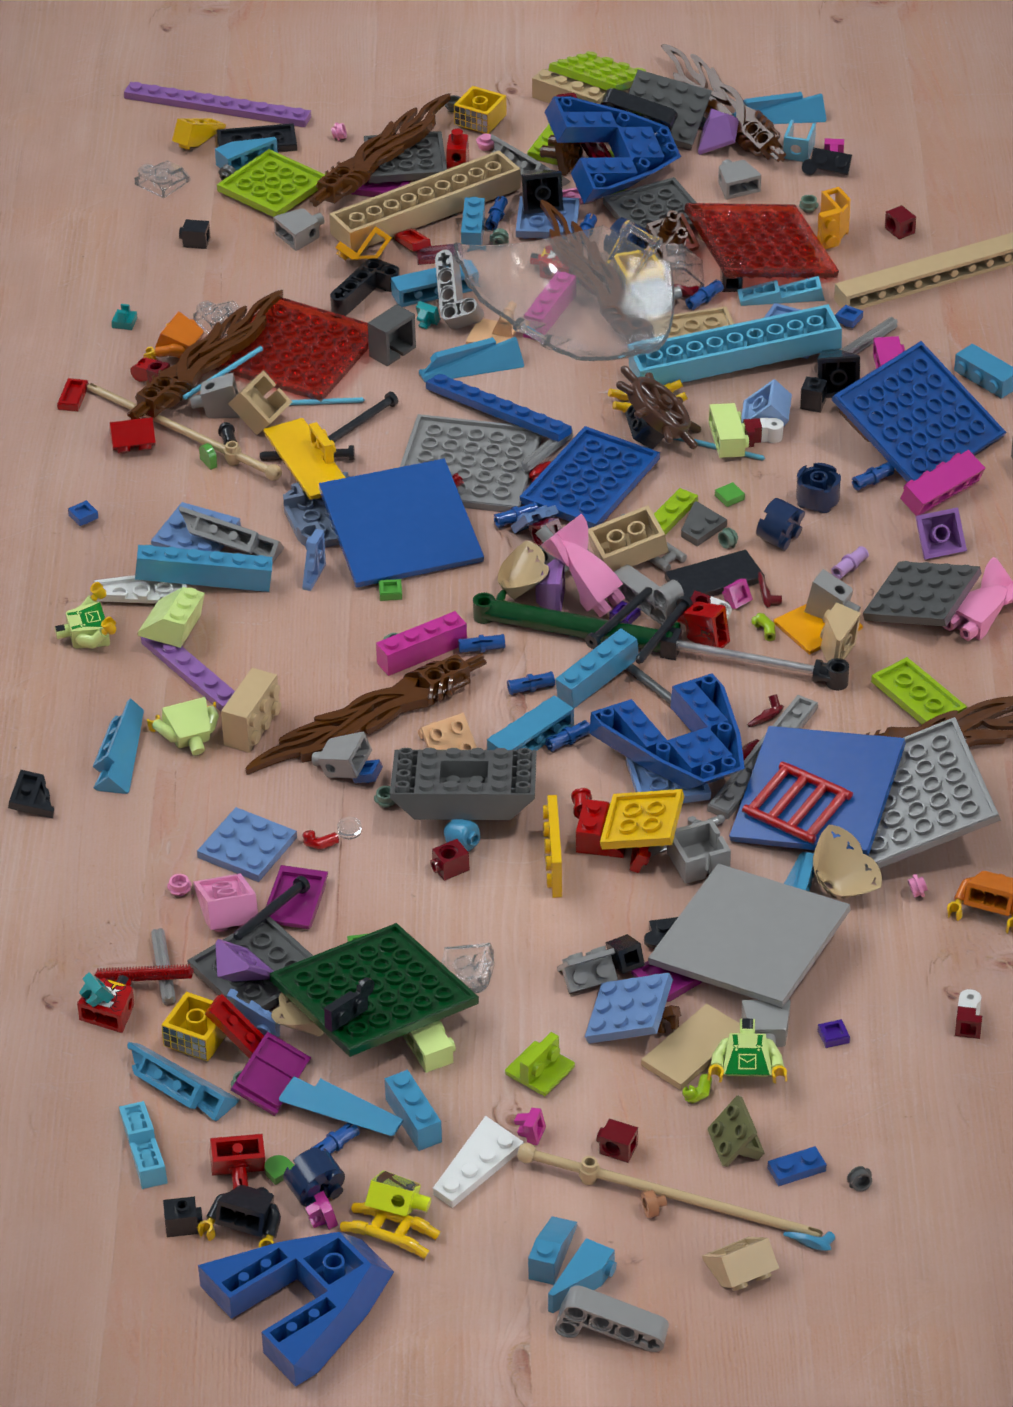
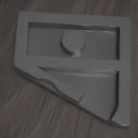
[681,501,727,546]

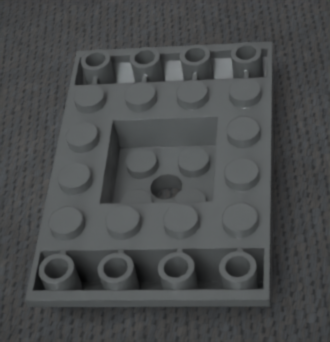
[390,748,537,820]

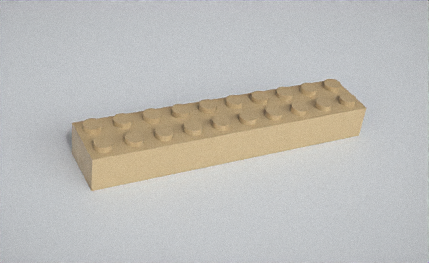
[329,150,521,251]

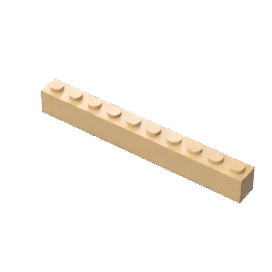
[834,232,1013,310]

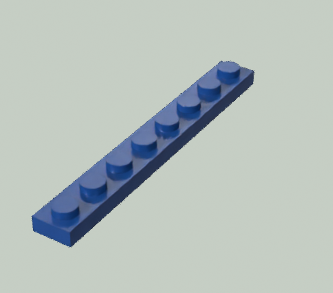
[426,374,572,442]

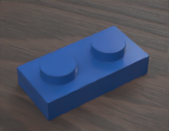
[767,1146,827,1187]

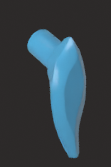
[783,1231,835,1251]

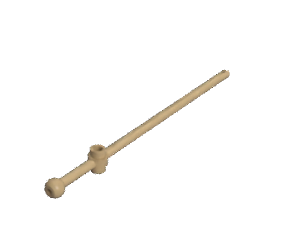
[87,383,282,481]
[517,1143,823,1237]

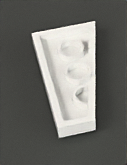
[94,575,187,603]
[433,1116,524,1208]

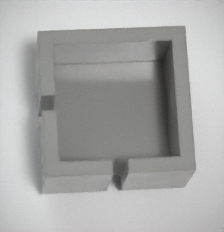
[667,819,731,884]

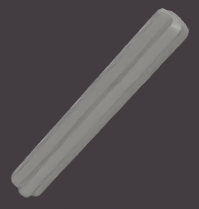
[841,317,898,354]
[520,429,574,472]
[151,928,176,1005]

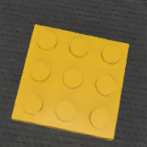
[600,789,684,849]

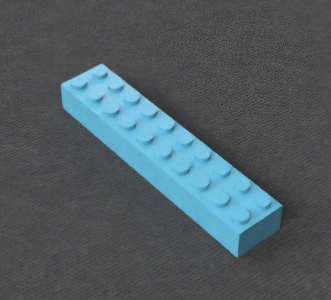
[628,304,842,385]

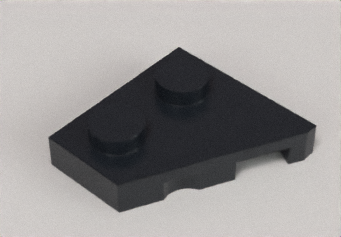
[8,770,54,818]

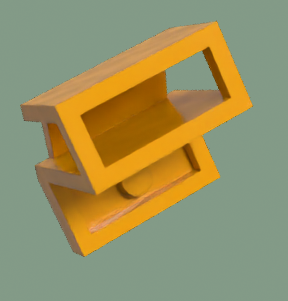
[817,187,851,251]
[335,226,392,261]

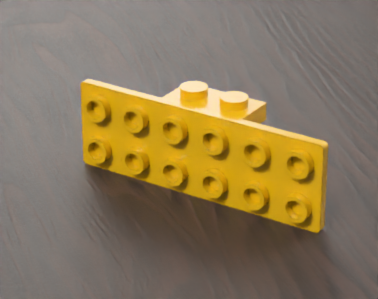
[264,418,346,500]

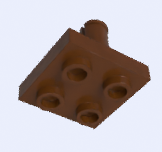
[540,135,583,176]
[645,210,700,261]

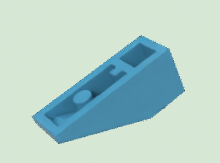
[215,137,278,171]
[528,1216,577,1285]
[548,1238,617,1313]

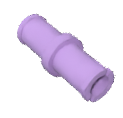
[831,546,869,579]

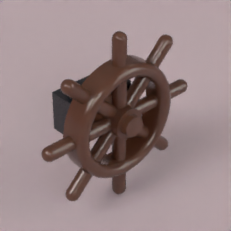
[616,366,701,450]

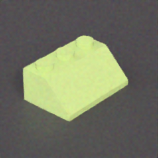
[137,587,205,648]

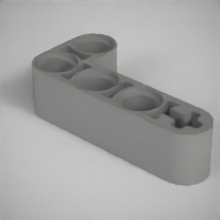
[435,250,484,329]
[614,565,684,625]
[555,1286,669,1352]

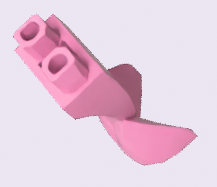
[541,514,625,618]
[943,557,1013,641]

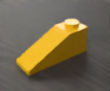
[172,118,226,149]

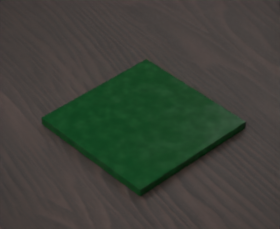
[269,923,479,1057]

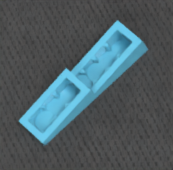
[737,276,825,306]
[119,1101,168,1189]

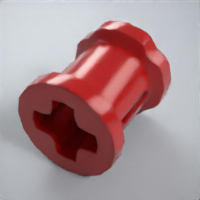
[571,788,592,819]

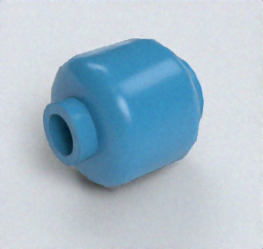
[444,819,480,851]

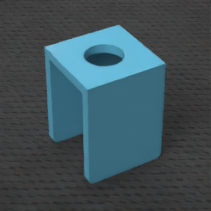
[783,120,816,162]

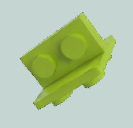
[505,1032,575,1096]

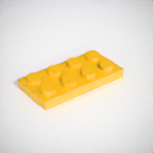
[543,795,562,898]

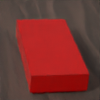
[394,228,431,252]
[57,378,89,412]

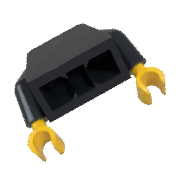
[197,1185,281,1248]

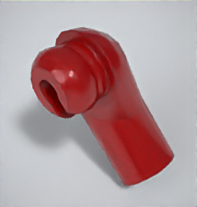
[529,461,551,482]
[302,830,339,850]

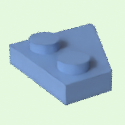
[227,989,280,1038]

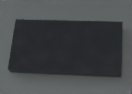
[216,123,297,152]
[665,549,765,598]

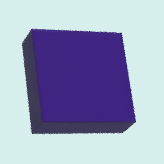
[609,601,641,624]
[817,1019,850,1048]

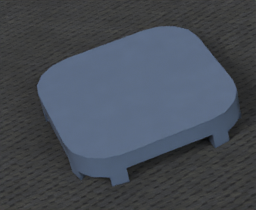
[283,472,352,548]

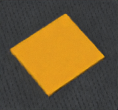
[773,604,863,654]

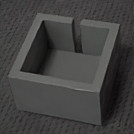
[368,304,416,366]

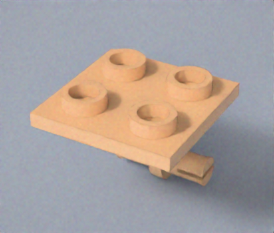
[466,303,518,344]
[418,712,477,750]

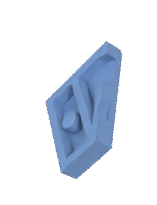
[511,505,559,534]
[302,529,326,591]

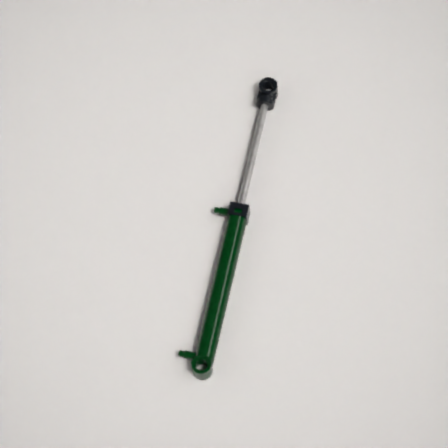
[473,590,849,691]

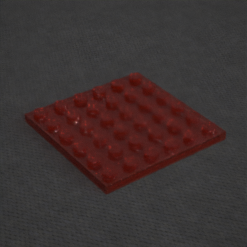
[684,203,839,279]
[215,297,369,402]

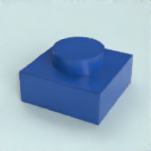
[835,305,863,328]
[68,500,99,526]
[352,759,383,783]

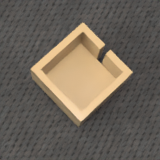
[228,370,292,435]

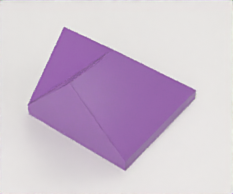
[698,108,739,155]
[915,507,967,560]
[536,558,565,611]
[215,939,274,982]

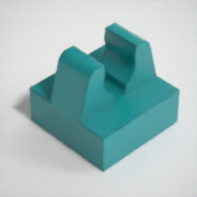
[416,301,441,329]
[111,304,138,330]
[79,972,115,1007]

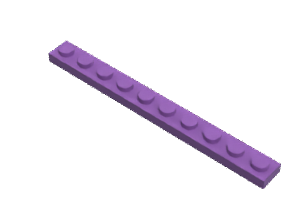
[124,82,311,127]

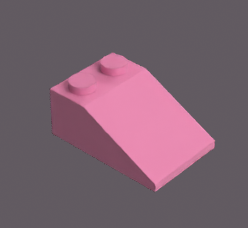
[193,873,258,932]

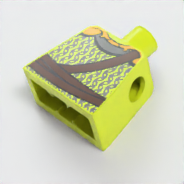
[365,1170,432,1216]

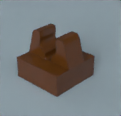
[658,1005,681,1033]

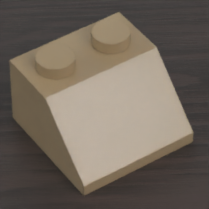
[820,602,861,662]
[702,1236,779,1291]

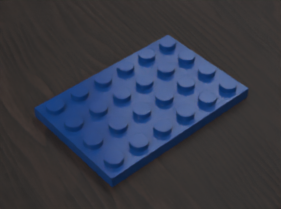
[520,426,660,528]

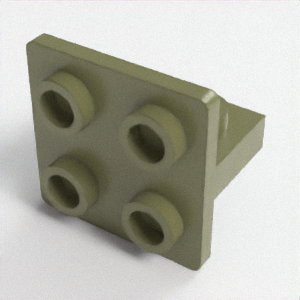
[708,1095,765,1167]

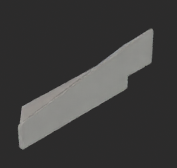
[491,135,570,187]
[179,506,284,563]

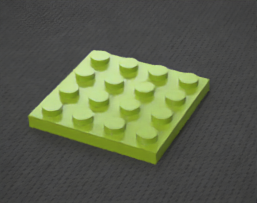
[548,51,646,91]
[217,149,325,217]

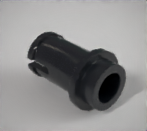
[218,422,237,445]

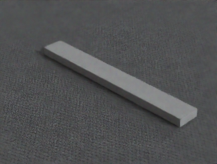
[707,695,818,819]

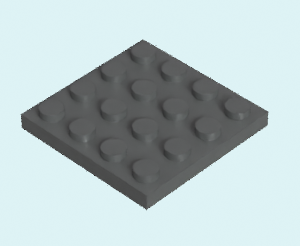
[629,69,712,150]
[364,131,447,184]
[603,177,704,244]
[863,561,982,626]
[187,917,313,1010]

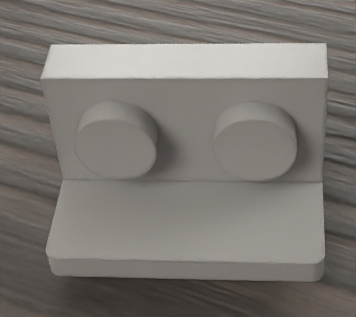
[557,946,618,993]

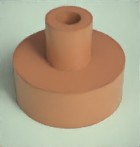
[641,1190,667,1218]

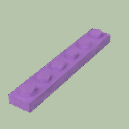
[141,637,235,711]

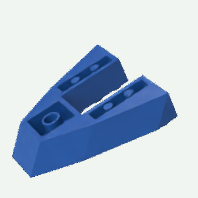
[544,97,681,204]
[589,673,745,790]
[198,1232,394,1387]

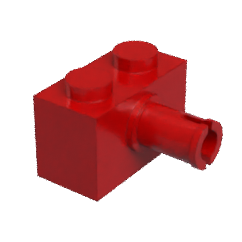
[209,1134,265,1189]

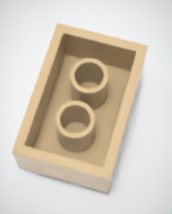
[588,505,669,572]
[221,668,281,753]

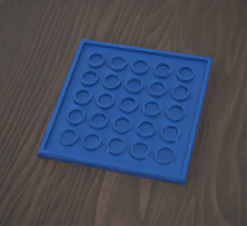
[831,341,1007,482]
[319,458,484,588]
[729,726,906,856]

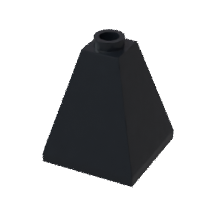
[521,169,563,215]
[817,349,860,398]

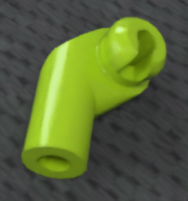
[751,613,776,641]
[682,1074,712,1103]

